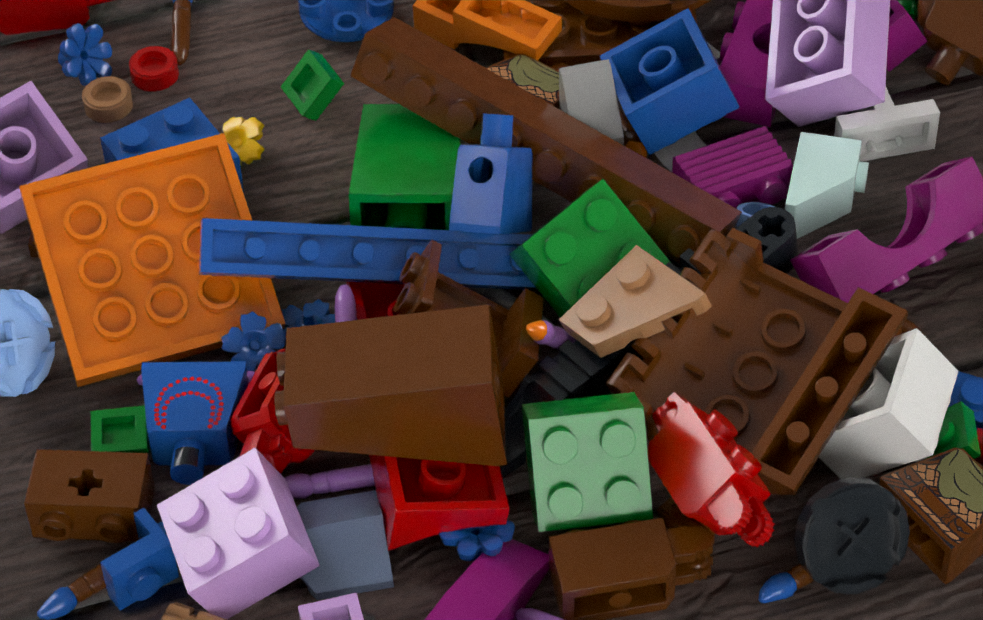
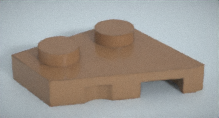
[559,245,712,358]

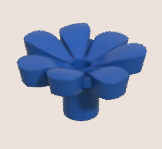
[58,23,112,86]
[439,520,515,561]

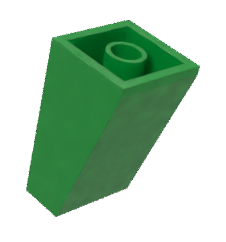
[349,104,465,230]

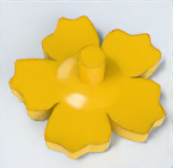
[220,117,265,166]

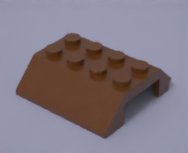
[605,228,908,495]

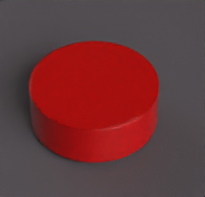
[129,46,179,92]

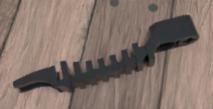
[499,207,798,478]

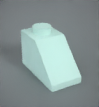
[785,132,869,239]

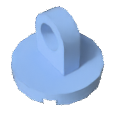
[0,289,55,397]

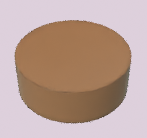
[82,76,133,123]

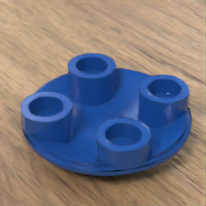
[298,0,394,42]

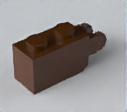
[549,518,715,620]

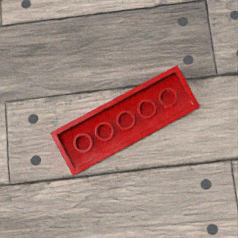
[347,282,510,551]

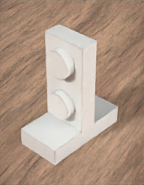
[834,86,940,162]

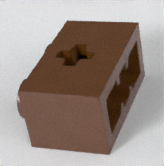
[24,449,155,543]

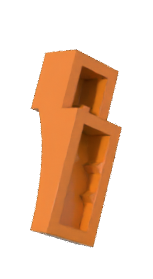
[412,0,562,61]

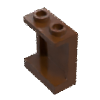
[394,239,544,398]

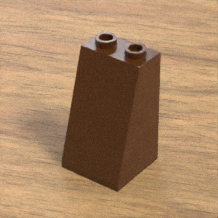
[275,304,507,466]

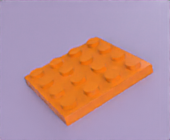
[19,133,285,387]

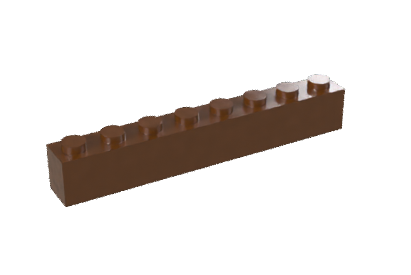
[350,17,742,265]

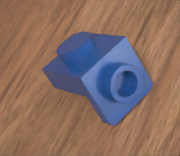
[100,508,179,611]

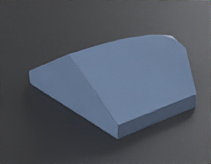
[297,490,394,600]

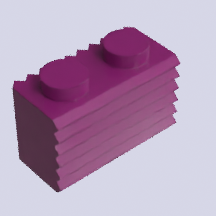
[672,126,793,209]

